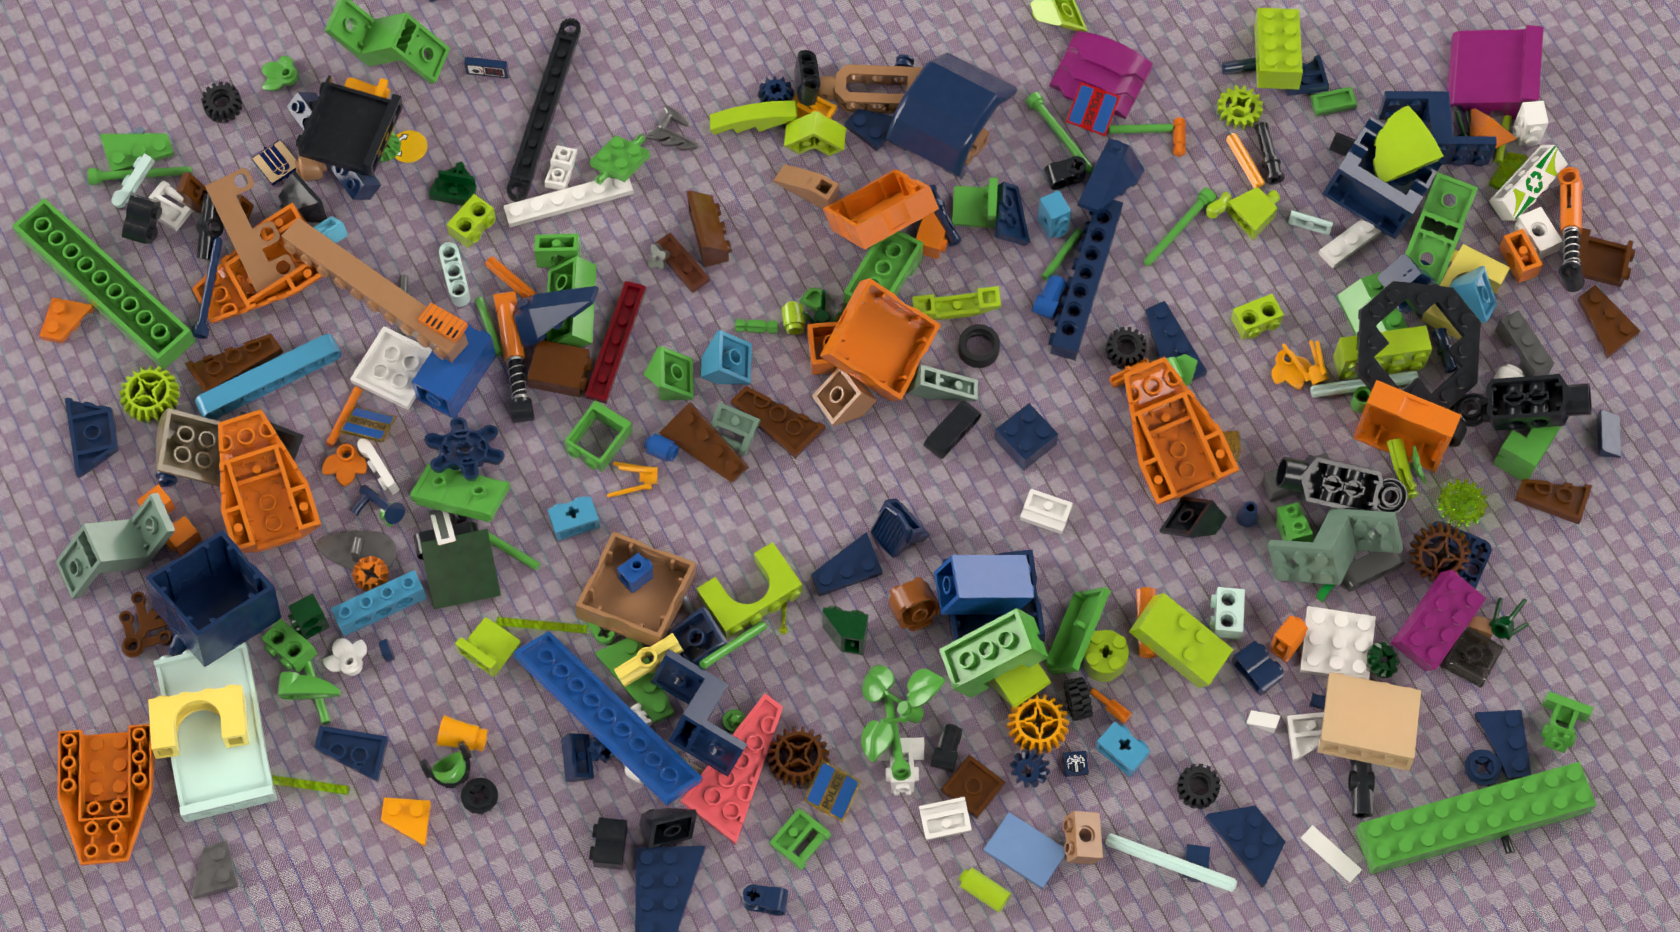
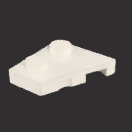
[1286,712,1324,761]

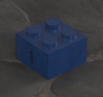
[994,403,1059,471]

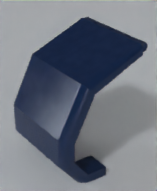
[885,52,1017,179]

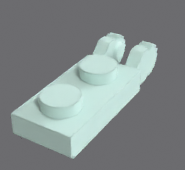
[111,153,155,209]

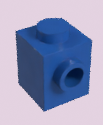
[617,553,653,594]

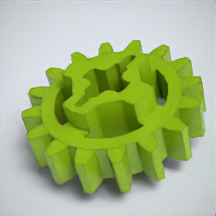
[1217,85,1263,130]

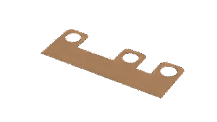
[205,168,296,292]

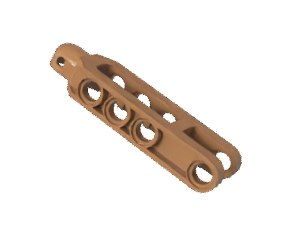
[818,64,923,114]

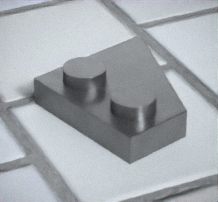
[192,840,239,899]

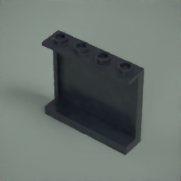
[296,75,403,177]

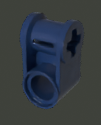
[742,884,789,916]

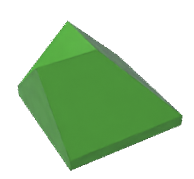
[643,346,694,400]

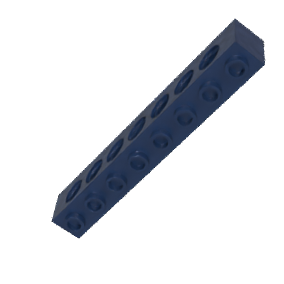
[1048,200,1123,361]

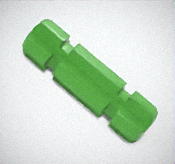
[735,319,778,334]

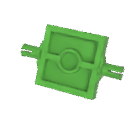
[590,134,650,185]

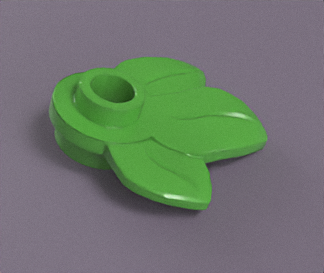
[261,56,299,91]

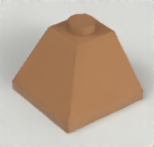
[812,368,877,426]

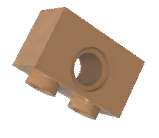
[1063,811,1103,864]

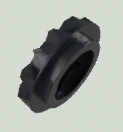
[461,778,499,815]

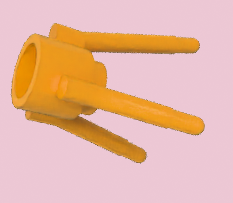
[1282,340,1329,385]
[607,461,658,498]

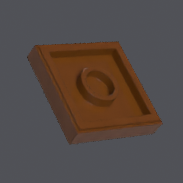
[941,754,1006,819]

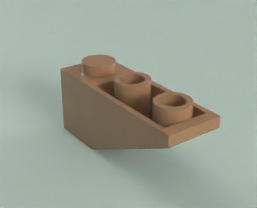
[773,164,839,209]

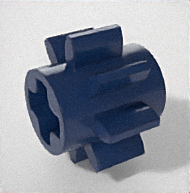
[587,737,615,763]

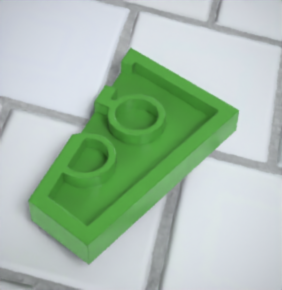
[99,133,175,171]

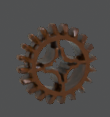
[1408,522,1471,582]
[767,726,830,788]

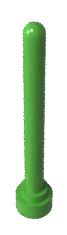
[1025,92,1094,174]
[87,166,193,185]
[1144,187,1217,266]
[883,692,911,781]

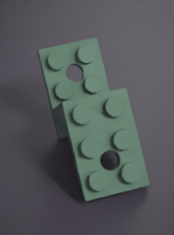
[55,493,175,599]
[1267,508,1403,585]

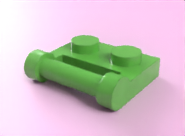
[769,808,831,871]

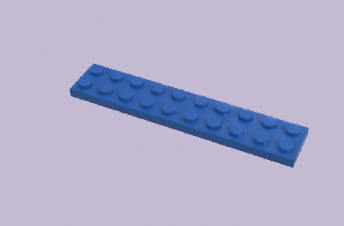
[513,631,702,805]

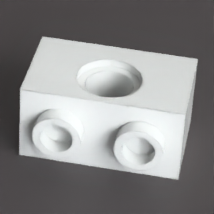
[1514,207,1563,259]

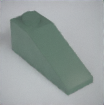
[907,365,978,401]

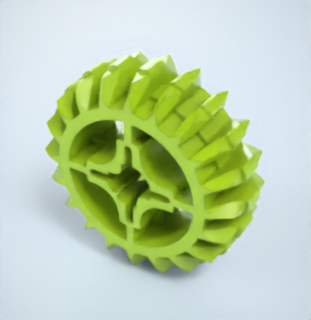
[119,365,180,424]

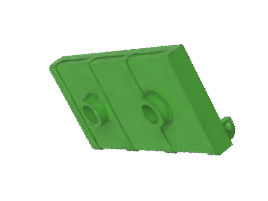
[410,463,511,522]
[1044,587,1111,675]

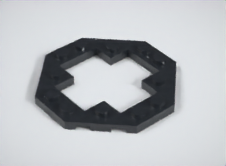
[1355,281,1481,409]

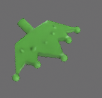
[1410,446,1426,484]

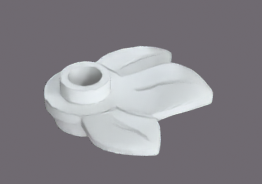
[322,638,367,676]

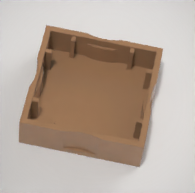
[576,531,696,646]

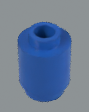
[644,433,679,462]

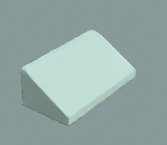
[1288,210,1333,235]

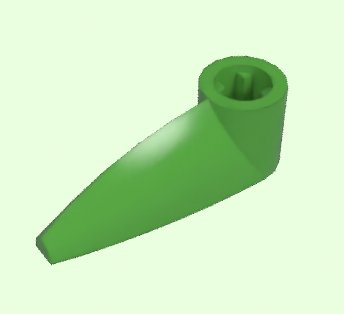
[277,672,341,700]

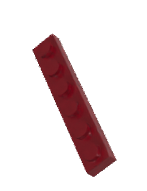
[585,281,646,404]

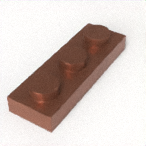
[654,232,710,293]

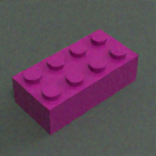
[1391,570,1487,671]

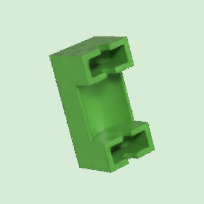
[844,231,923,305]
[1493,426,1562,481]
[939,608,1049,698]

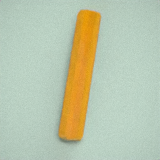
[1226,133,1264,188]

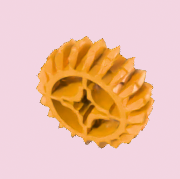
[1007,693,1069,755]

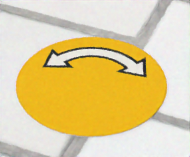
[395,130,428,163]

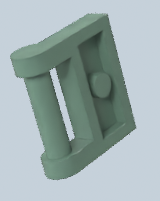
[710,402,761,456]

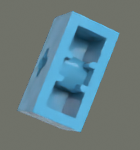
[1037,190,1071,239]
[548,496,600,541]
[1095,722,1150,778]

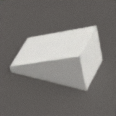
[1246,710,1280,734]

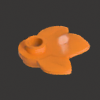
[322,444,367,487]

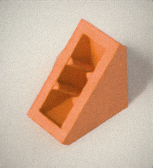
[1470,108,1517,148]

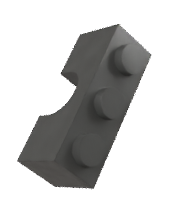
[1495,310,1554,376]

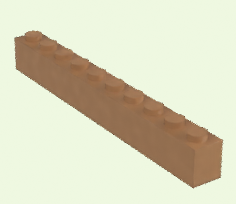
[281,217,468,363]

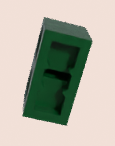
[288,593,330,640]

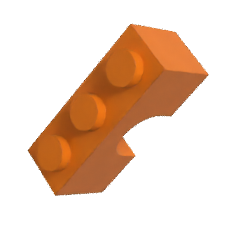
[136,484,202,556]

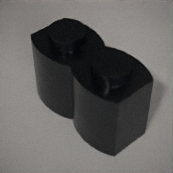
[122,195,162,244]
[589,817,628,870]

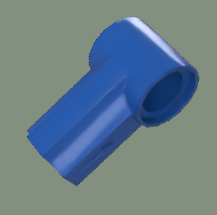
[1032,275,1067,320]

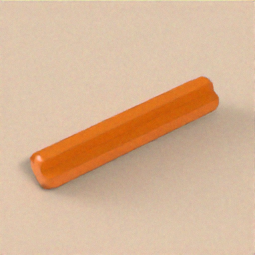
[485,256,537,298]

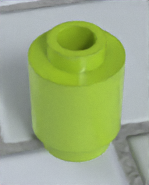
[781,301,805,335]

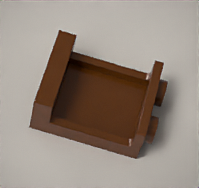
[1578,228,1635,288]

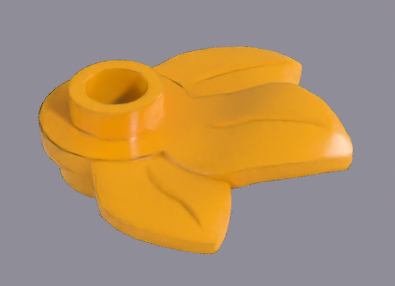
[1271,349,1312,390]

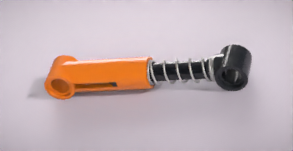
[1558,167,1585,292]
[494,291,535,424]

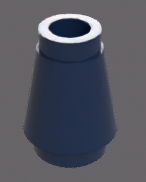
[1236,501,1259,528]

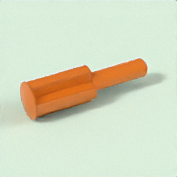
[1090,688,1132,724]

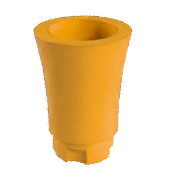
[436,715,488,752]

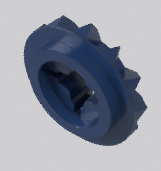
[1464,750,1502,786]

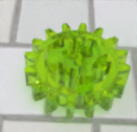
[1437,479,1488,527]

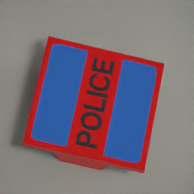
[1066,82,1121,136]

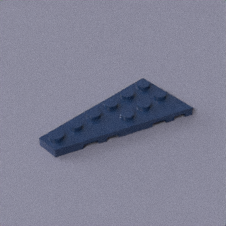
[635,846,706,932]

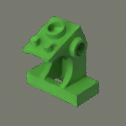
[1540,691,1593,753]

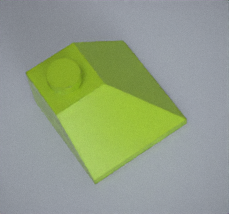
[1030,0,1088,32]

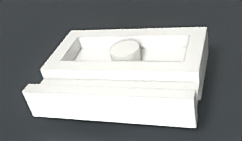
[1020,489,1073,534]
[919,797,972,841]

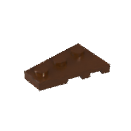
[1578,285,1640,359]
[1514,479,1592,524]

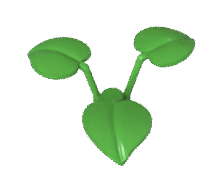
[861,665,946,763]

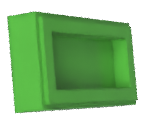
[1310,87,1358,116]

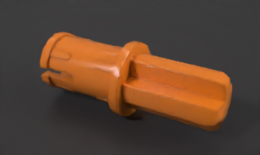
[1109,358,1150,388]

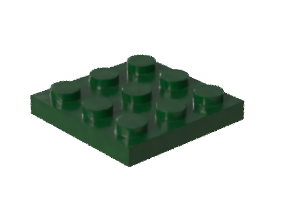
[420,529,501,609]

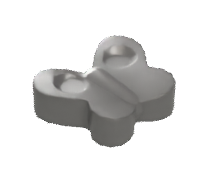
[648,243,670,269]

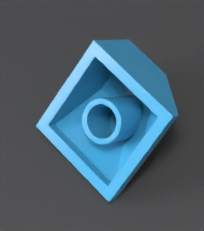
[1449,266,1497,323]
[701,330,752,385]

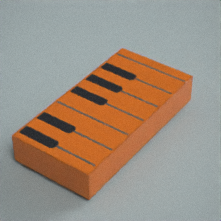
[418,303,468,343]

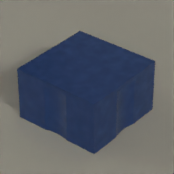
[145,530,282,667]

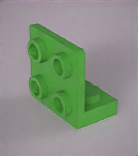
[952,177,998,228]

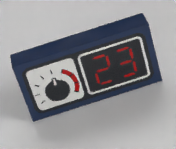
[464,57,509,79]

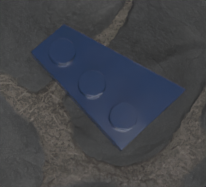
[995,182,1030,246]
[811,532,883,597]
[1474,710,1532,780]
[314,726,389,783]

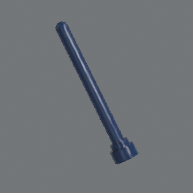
[191,237,222,339]

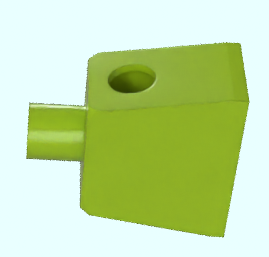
[1226,187,1281,240]

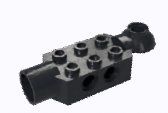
[1453,374,1592,431]
[1276,455,1408,513]

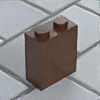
[527,340,593,397]

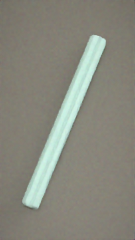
[1105,833,1237,892]

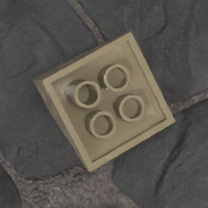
[156,408,221,487]

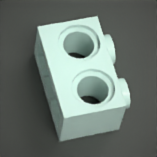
[1209,587,1245,640]

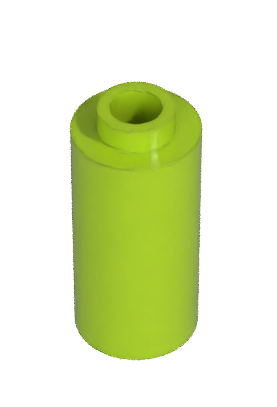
[958,867,1012,913]

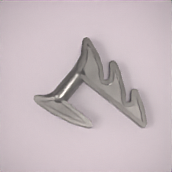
[646,105,698,150]

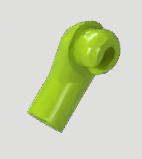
[1206,192,1232,219]

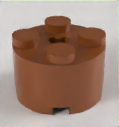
[888,577,940,631]

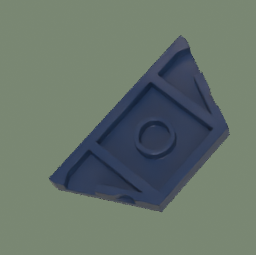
[65,398,119,478]
[1205,805,1286,888]

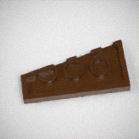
[731,386,826,459]

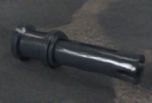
[1255,122,1285,185]

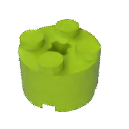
[1081,630,1129,682]

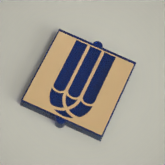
[251,139,297,186]

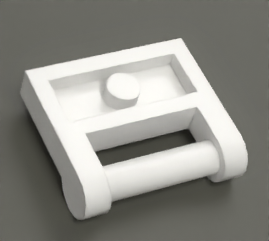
[148,181,195,232]

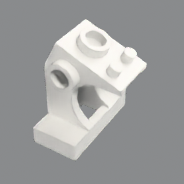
[878,737,924,796]

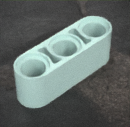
[439,242,470,307]

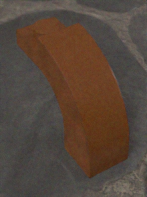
[176,172,254,221]

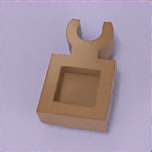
[965,128,989,166]

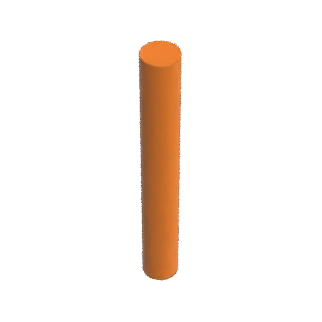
[326,386,363,447]

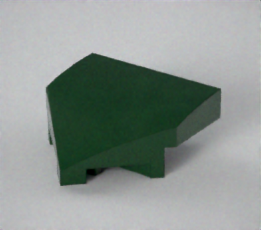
[429,161,477,206]

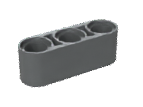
[1342,552,1405,592]

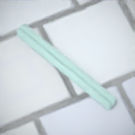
[1310,371,1419,398]

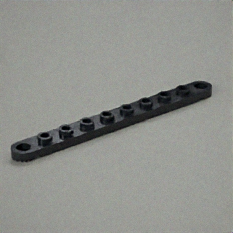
[507,18,581,202]

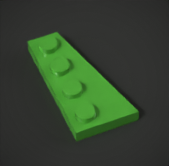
[595,638,675,724]

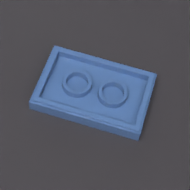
[983,812,1066,890]

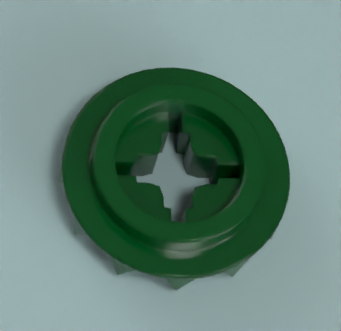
[1367,642,1400,678]

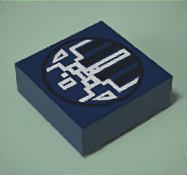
[1063,751,1089,777]

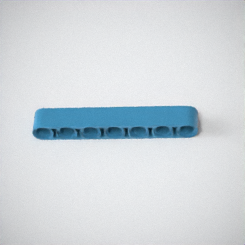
[195,334,342,420]

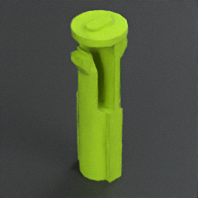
[1387,438,1419,500]

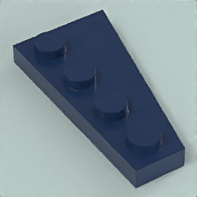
[1145,301,1207,381]

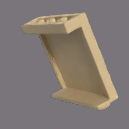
[1317,672,1421,771]

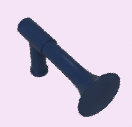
[350,485,405,524]

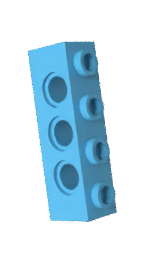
[331,570,427,637]

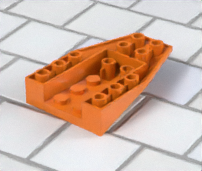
[57,724,155,866]

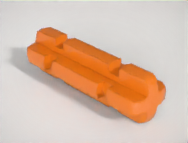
[1173,117,1186,157]

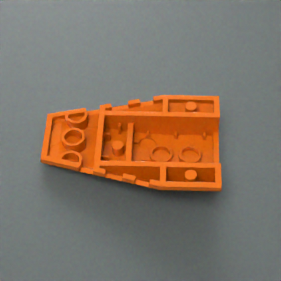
[192,202,323,324]
[1123,357,1239,505]
[218,409,322,553]

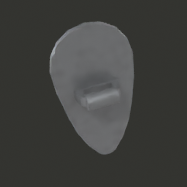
[317,531,397,575]

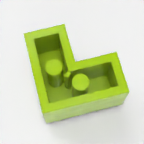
[784,111,846,156]

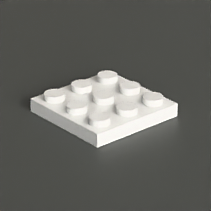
[350,326,432,410]
[1299,606,1376,680]

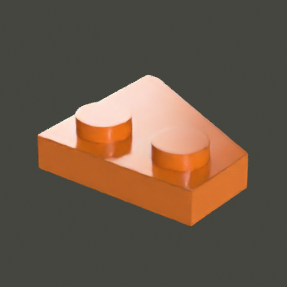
[39,297,94,343]

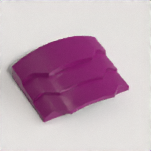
[1049,31,1153,119]

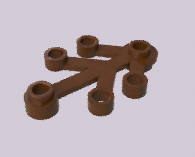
[119,592,173,658]

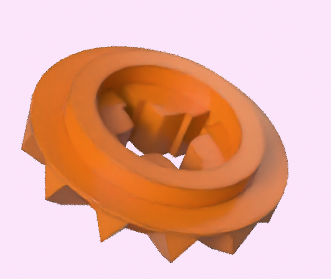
[352,556,389,592]

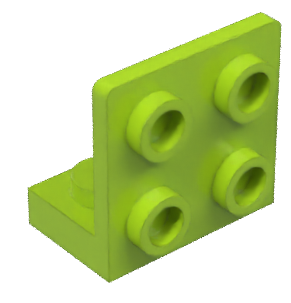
[455,617,521,678]

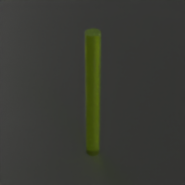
[496,617,588,634]
[272,775,350,795]

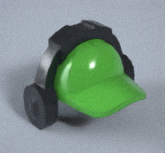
[420,740,472,788]

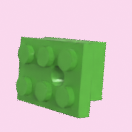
[324,0,450,84]
[1405,172,1478,285]

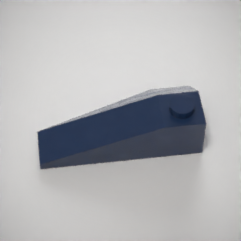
[514,286,599,349]

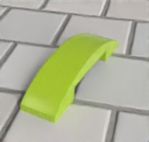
[912,286,1001,320]

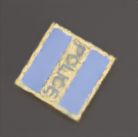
[339,406,397,443]
[803,759,861,823]

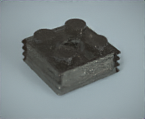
[1441,627,1504,688]

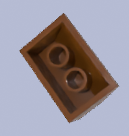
[687,190,732,267]

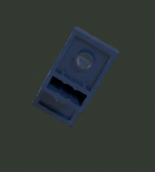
[1378,91,1497,166]
[651,649,747,777]

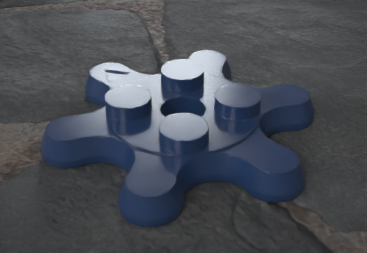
[424,417,505,481]

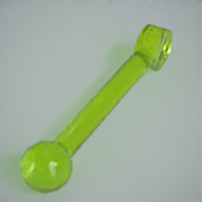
[779,601,788,635]

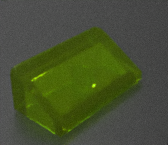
[1488,152,1528,190]

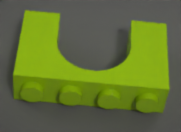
[696,542,803,639]

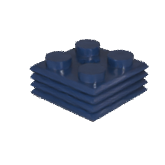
[667,607,728,667]

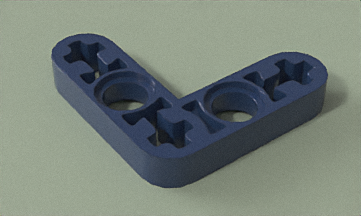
[1429,521,1492,589]

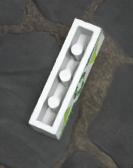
[1489,145,1568,221]

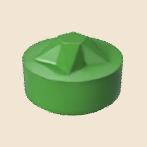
[723,709,745,734]

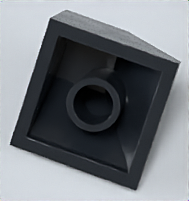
[278,171,327,223]
[1159,496,1227,538]
[639,808,697,849]

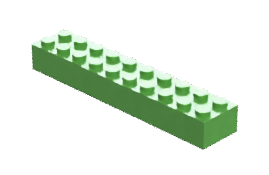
[12,198,196,370]
[1355,762,1597,874]

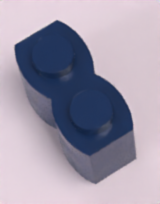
[1231,641,1284,696]

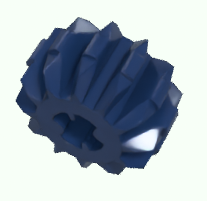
[758,75,794,103]
[1010,748,1050,788]

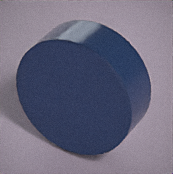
[378,638,395,662]

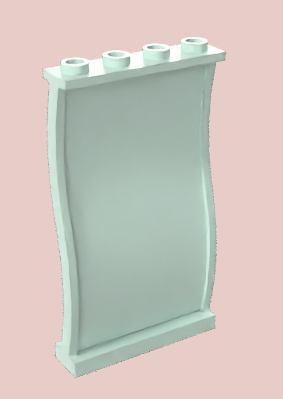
[154,642,277,822]

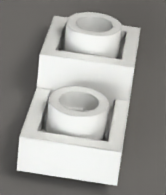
[545,145,577,190]

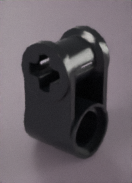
[1044,156,1086,190]

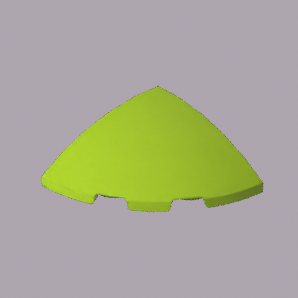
[1373,106,1443,183]

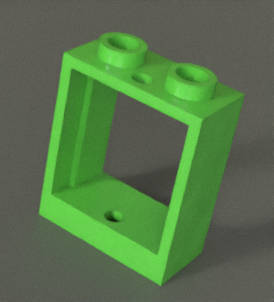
[564,400,633,472]

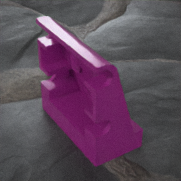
[1447,25,1544,119]

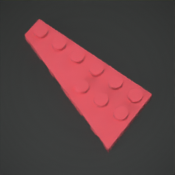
[680,693,783,845]

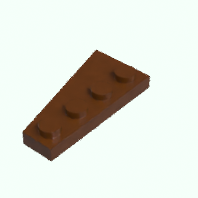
[185,333,284,392]
[659,403,750,483]

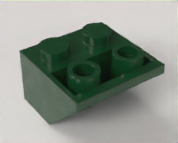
[822,606,868,655]

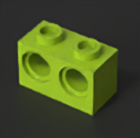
[446,194,496,248]
[1231,293,1284,340]

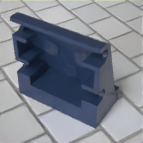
[1322,117,1444,239]

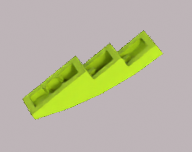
[710,100,797,135]

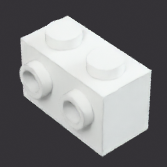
[1513,101,1549,147]

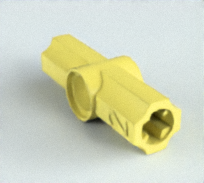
[614,633,684,687]

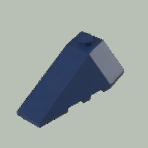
[1077,138,1144,213]

